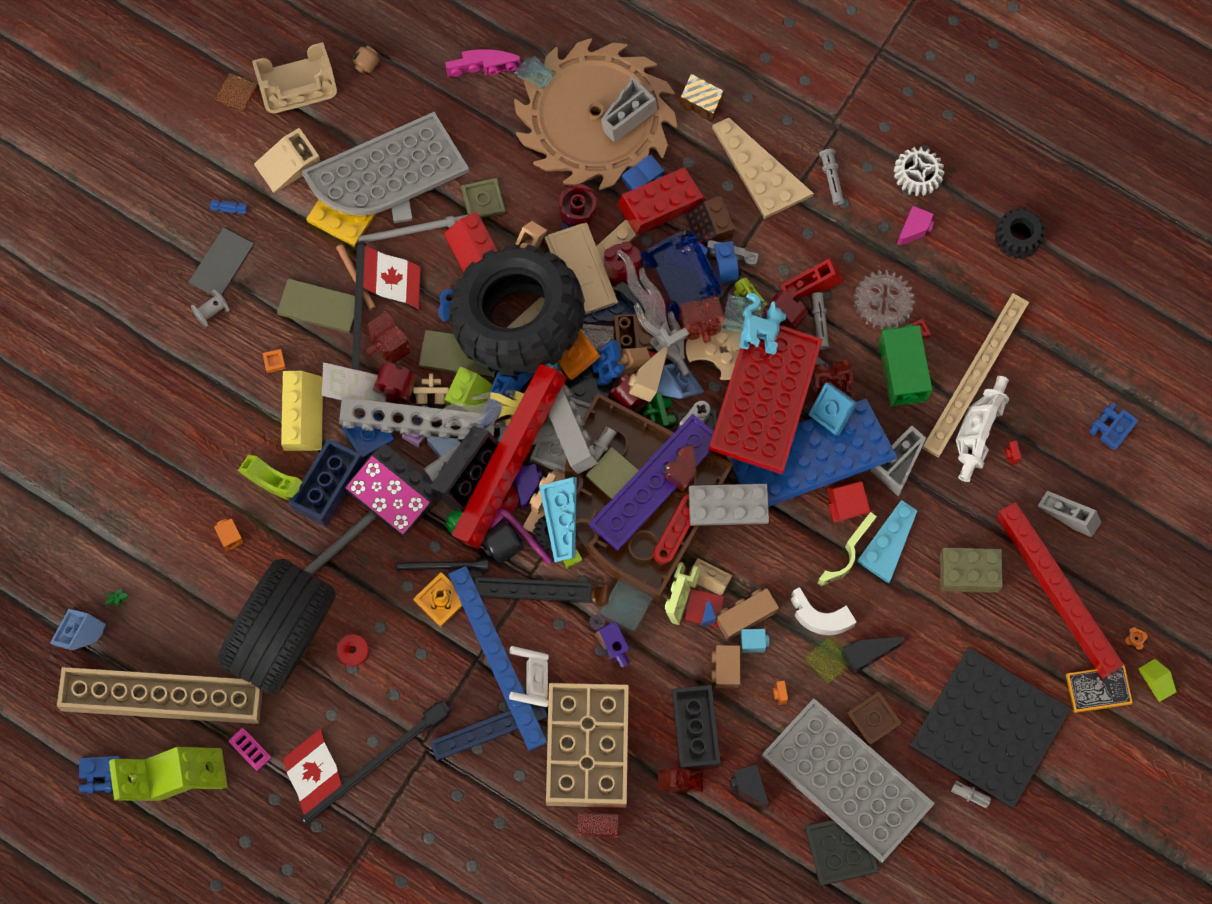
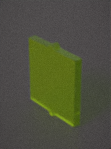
[805,638,849,684]

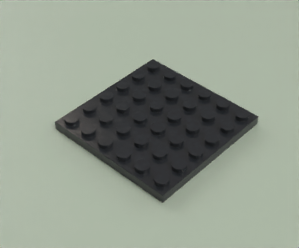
[909,647,1071,809]

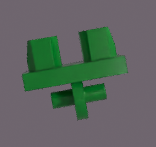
[643,393,676,428]

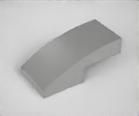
[391,200,412,223]

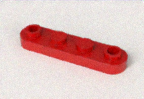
[653,494,690,564]

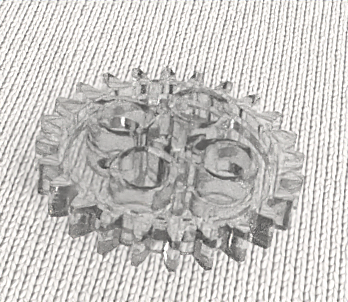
[853,270,915,330]

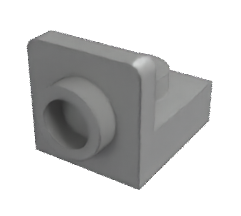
[656,327,689,348]

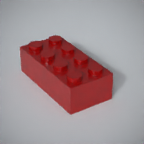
[618,167,703,235]

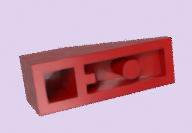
[781,259,844,300]

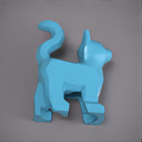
[739,293,786,354]

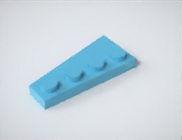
[539,477,577,562]
[857,500,917,584]

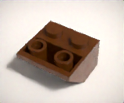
[614,313,655,353]

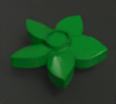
[105,588,129,606]

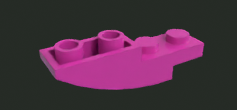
[445,49,520,77]

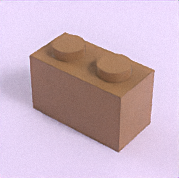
[711,645,740,688]

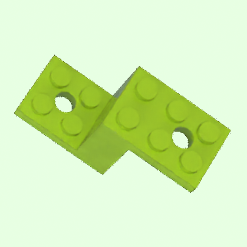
[109,747,228,801]

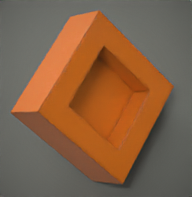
[262,349,286,373]
[773,681,788,705]

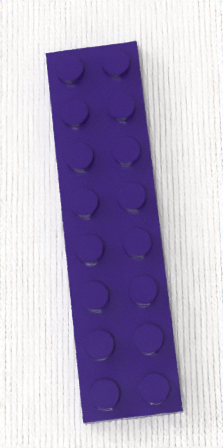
[589,414,714,551]

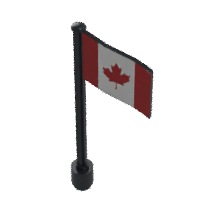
[351,241,420,371]
[284,700,451,825]

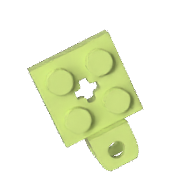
[665,562,700,625]

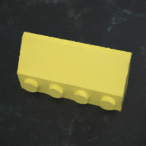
[281,371,323,451]

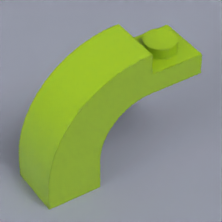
[238,455,302,500]

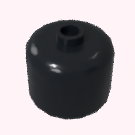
[483,520,524,563]

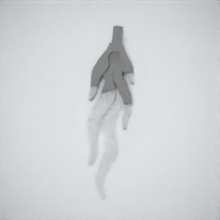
[617,250,690,376]

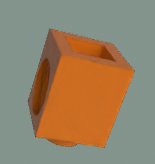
[214,518,244,552]

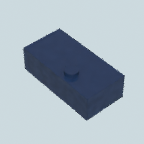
[289,438,365,527]

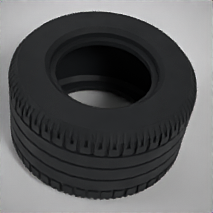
[217,559,336,694]

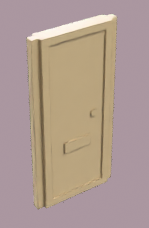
[545,223,618,315]

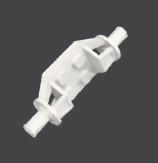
[956,376,1009,482]

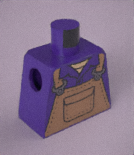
[595,621,630,668]

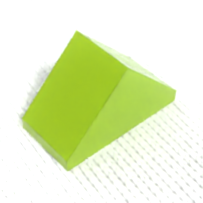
[1138,659,1176,702]

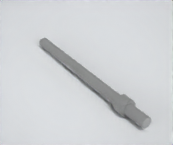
[358,215,467,242]

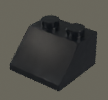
[729,764,769,811]

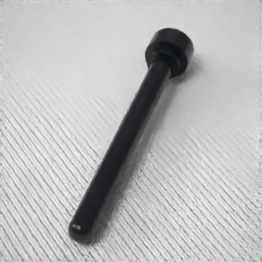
[395,557,489,572]

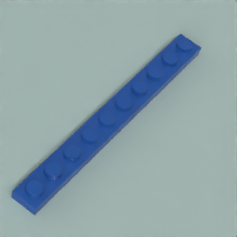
[448,566,547,751]

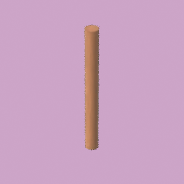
[336,244,376,311]

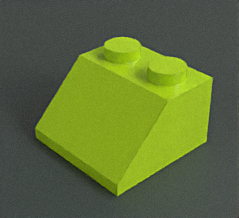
[444,367,492,414]

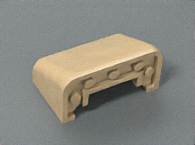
[252,42,337,113]

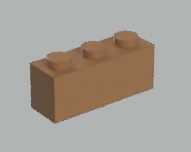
[716,588,779,641]

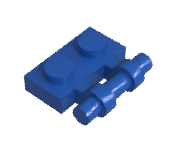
[592,340,625,386]
[1089,403,1139,450]
[79,756,121,794]

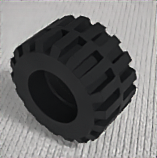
[995,208,1045,259]

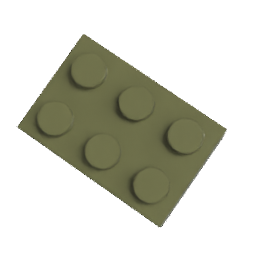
[940,548,1002,593]

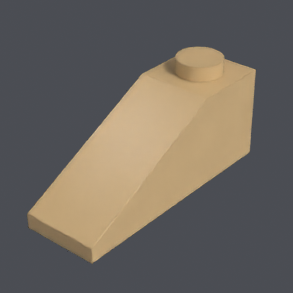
[628,347,668,402]

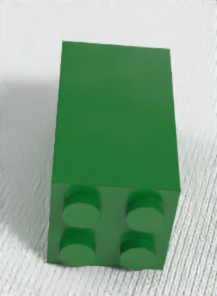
[878,324,932,407]

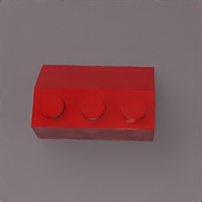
[444,211,498,272]

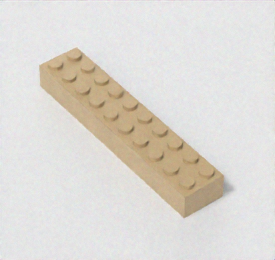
[57,667,263,724]

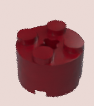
[559,184,596,226]
[604,241,642,286]
[762,290,808,330]
[372,363,417,403]
[608,370,646,411]

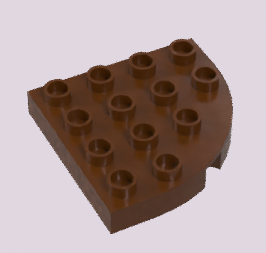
[565,393,733,601]

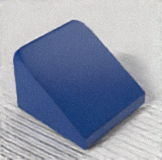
[701,601,716,627]

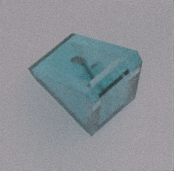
[514,56,554,89]

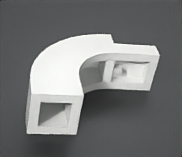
[791,587,856,635]

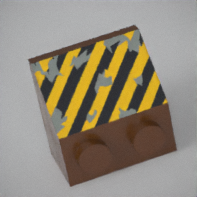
[680,71,725,121]

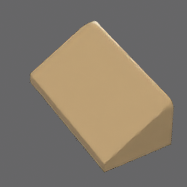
[688,558,732,596]

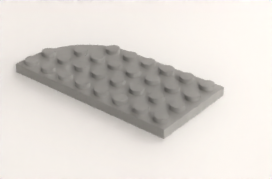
[302,112,469,215]

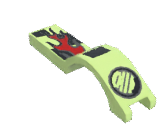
[817,512,877,586]

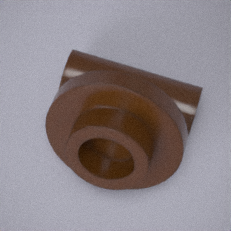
[591,585,611,606]

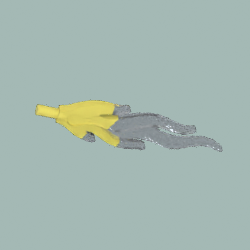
[418,390,524,428]

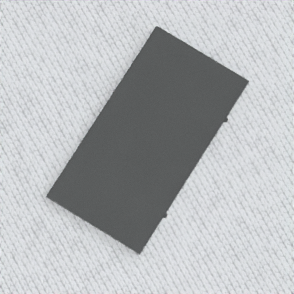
[188,227,254,296]

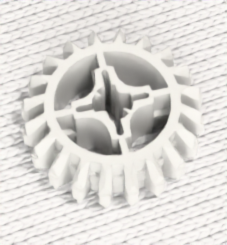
[894,147,944,196]

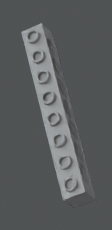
[339,397,495,441]

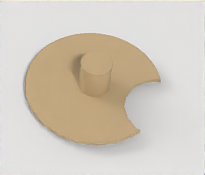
[686,321,743,380]

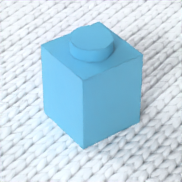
[740,629,769,653]

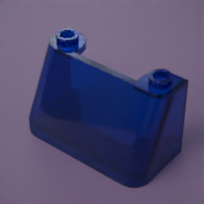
[640,230,723,321]

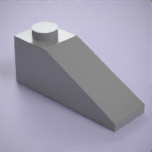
[1038,491,1101,537]

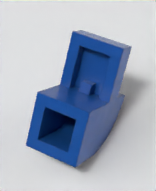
[714,241,739,285]

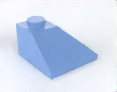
[657,363,704,399]
[50,609,106,650]

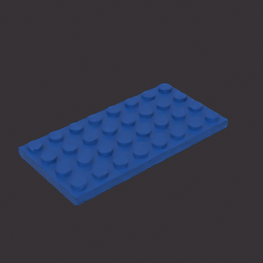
[725,399,896,507]

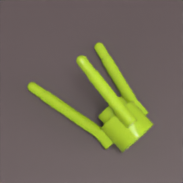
[734,278,767,318]

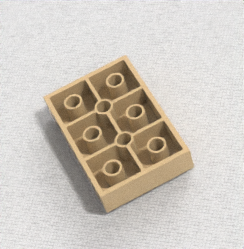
[546,683,628,808]

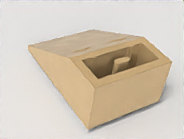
[254,128,320,193]

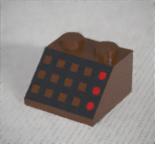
[685,196,734,246]

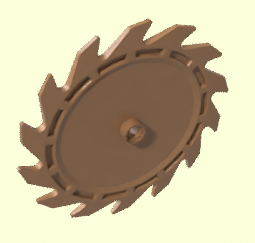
[514,38,677,190]

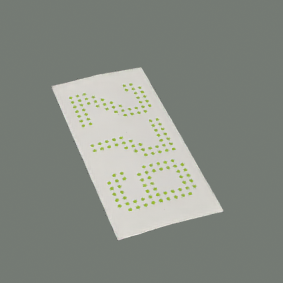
[321,362,386,402]

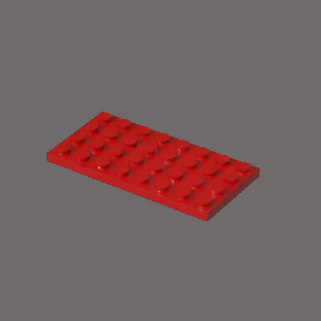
[708,325,823,474]

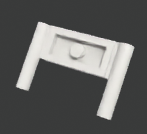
[509,646,549,707]

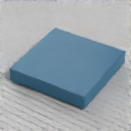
[808,382,857,435]

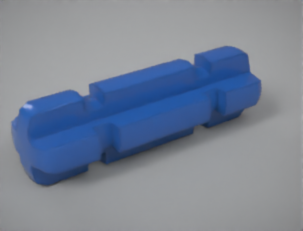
[210,200,247,214]

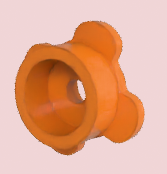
[1125,627,1148,650]

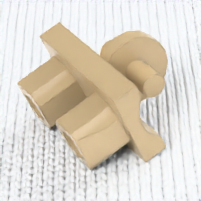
[413,373,449,404]

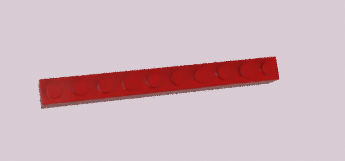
[452,364,567,549]
[996,502,1124,680]

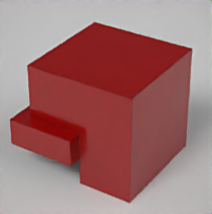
[826,479,871,522]

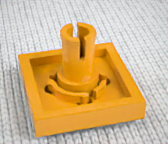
[413,572,462,627]

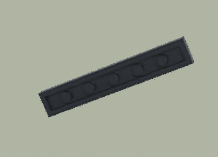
[475,577,592,603]

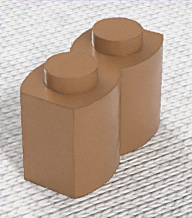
[613,347,651,378]

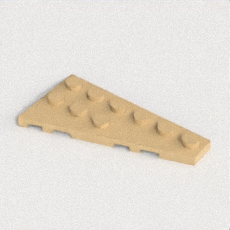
[712,118,814,219]

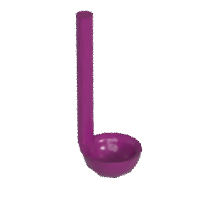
[489,508,554,565]

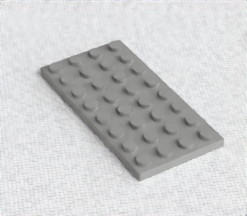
[761,698,935,863]

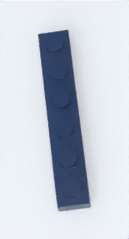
[430,704,548,761]

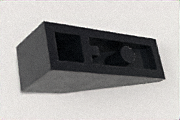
[841,637,905,675]

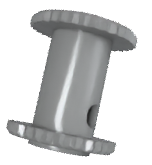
[191,290,230,327]

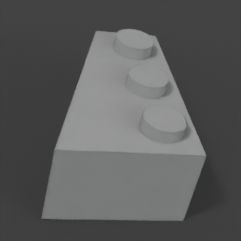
[601,76,657,143]
[870,426,926,497]

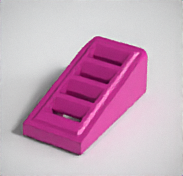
[228,728,271,771]

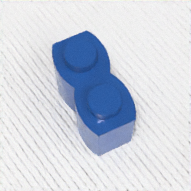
[622,155,665,191]

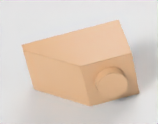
[515,221,547,248]

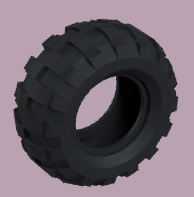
[449,244,585,376]

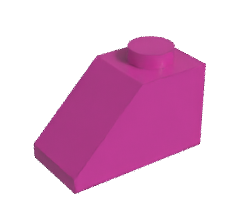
[897,206,934,246]

